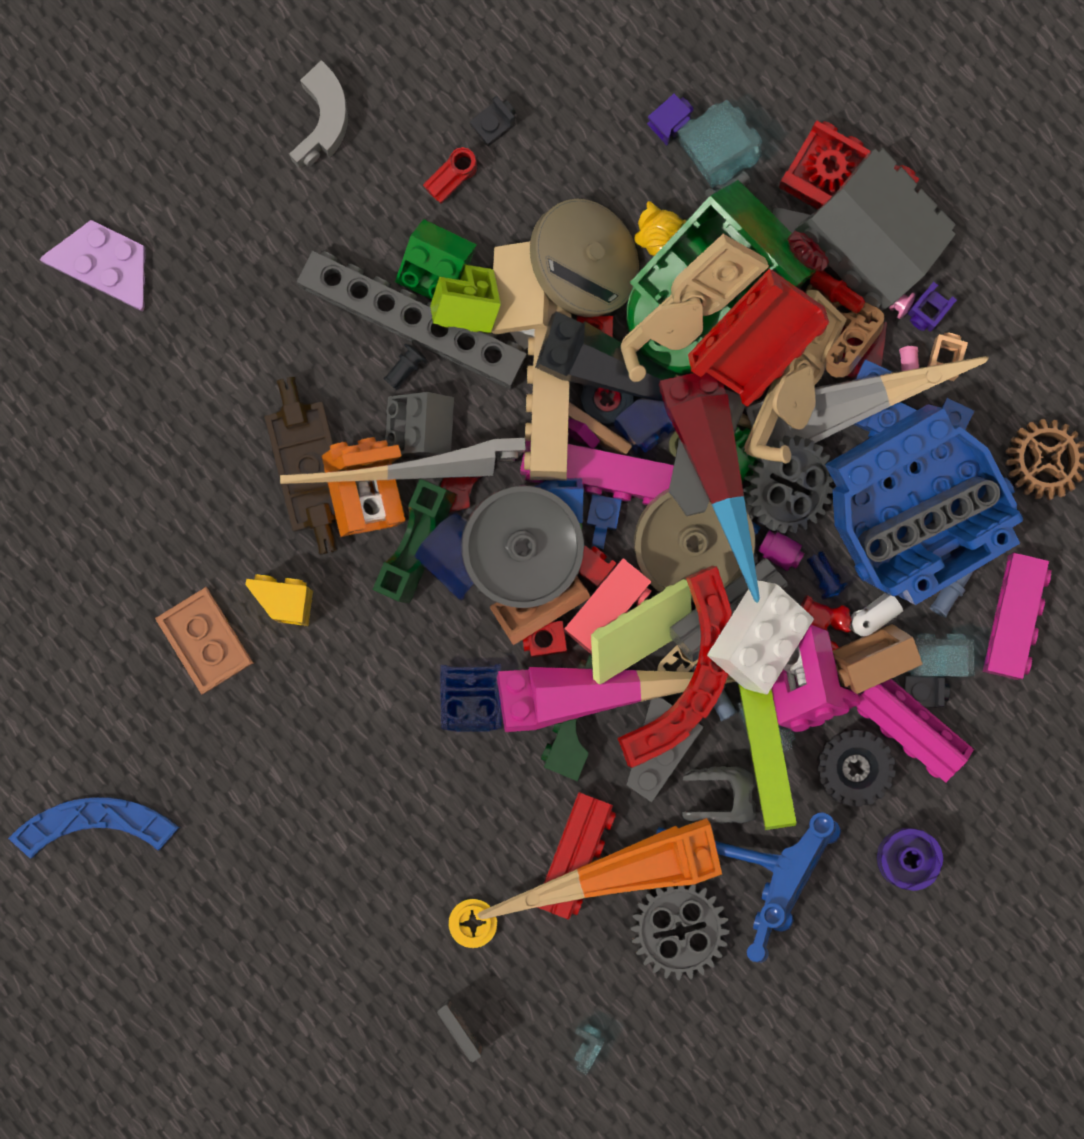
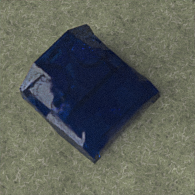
[414,513,474,601]
[440,664,502,732]

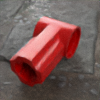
[423,147,477,204]

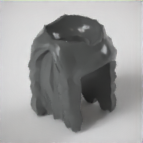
[682,766,757,824]

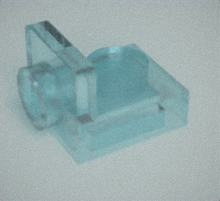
[574,1024,605,1075]

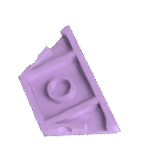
[40,220,145,312]

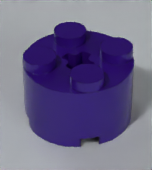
[877,828,943,891]

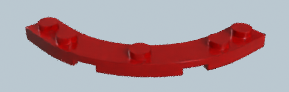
[618,565,732,768]

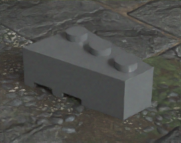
[626,697,703,802]

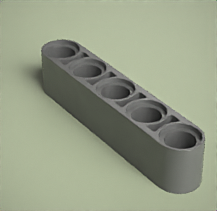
[858,476,1000,562]

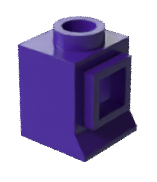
[647,93,694,146]
[908,281,957,332]

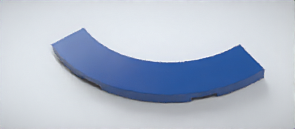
[8,798,180,859]

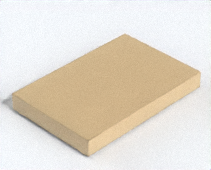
[491,241,549,334]

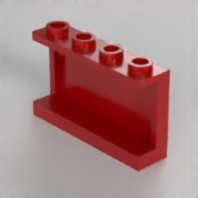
[778,121,919,210]
[688,268,829,407]

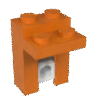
[322,437,405,537]

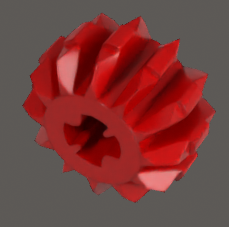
[805,141,856,193]

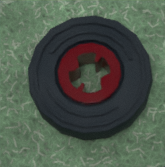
[581,385,634,426]

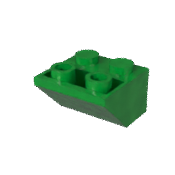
[395,219,477,300]

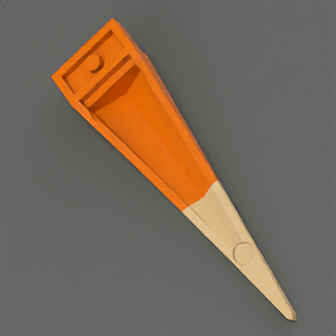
[477,818,722,920]

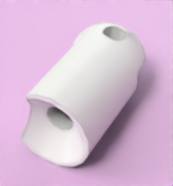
[850,593,903,636]

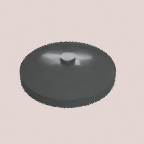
[461,485,584,608]

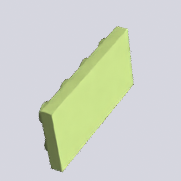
[591,579,691,685]

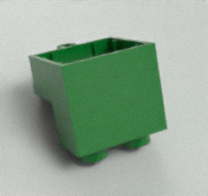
[627,180,817,376]

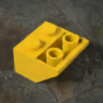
[245,574,313,626]

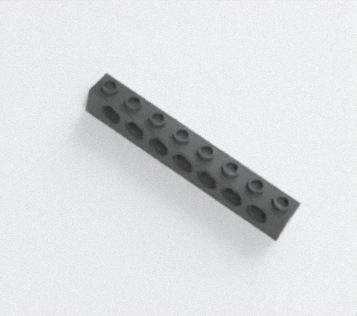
[296,251,527,390]

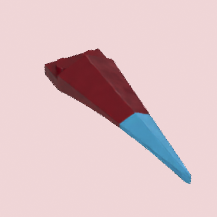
[659,373,760,603]

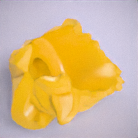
[634,201,686,256]

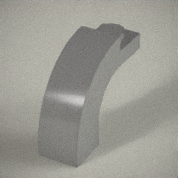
[289,60,348,169]

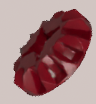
[788,231,829,272]

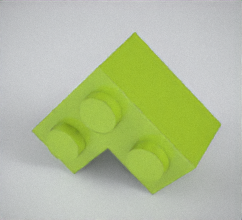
[430,265,501,333]

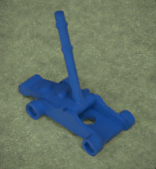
[656,813,841,963]

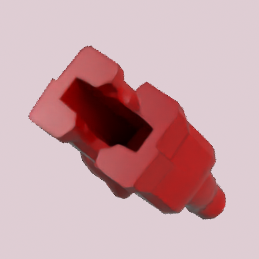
[801,595,852,651]

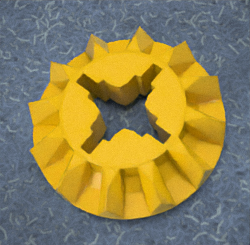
[449,899,497,948]

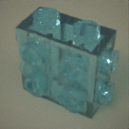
[677,99,763,188]

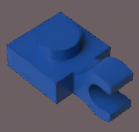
[587,494,622,549]

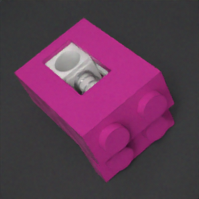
[771,625,860,732]

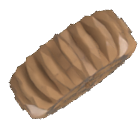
[1005,419,1084,500]

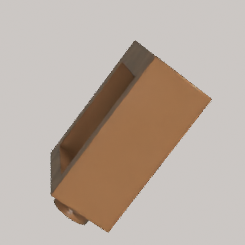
[833,624,923,694]

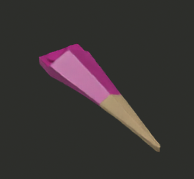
[497,667,736,732]

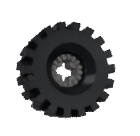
[816,730,896,806]

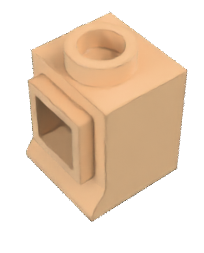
[927,332,968,382]

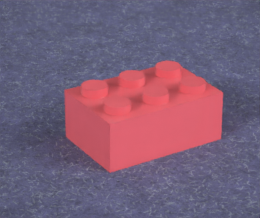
[564,558,652,655]

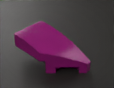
[568,418,600,449]

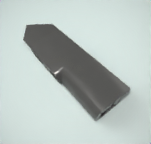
[668,389,745,517]

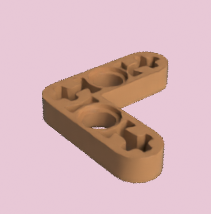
[806,285,884,377]

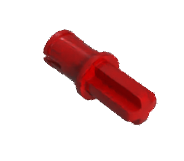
[810,271,866,313]

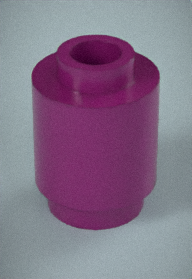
[758,530,805,571]

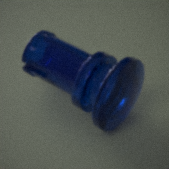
[807,551,849,600]

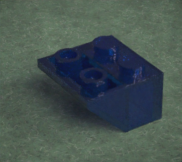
[614,399,675,454]

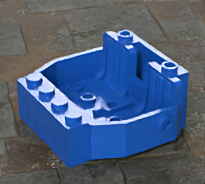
[825,404,1024,605]

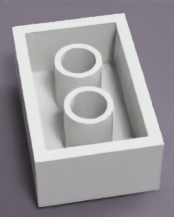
[707,580,814,694]

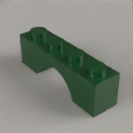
[372,479,457,604]
[540,655,593,781]

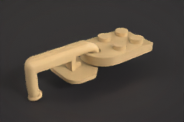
[621,234,769,382]
[745,289,847,464]

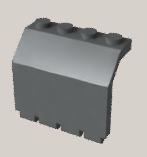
[794,147,956,311]

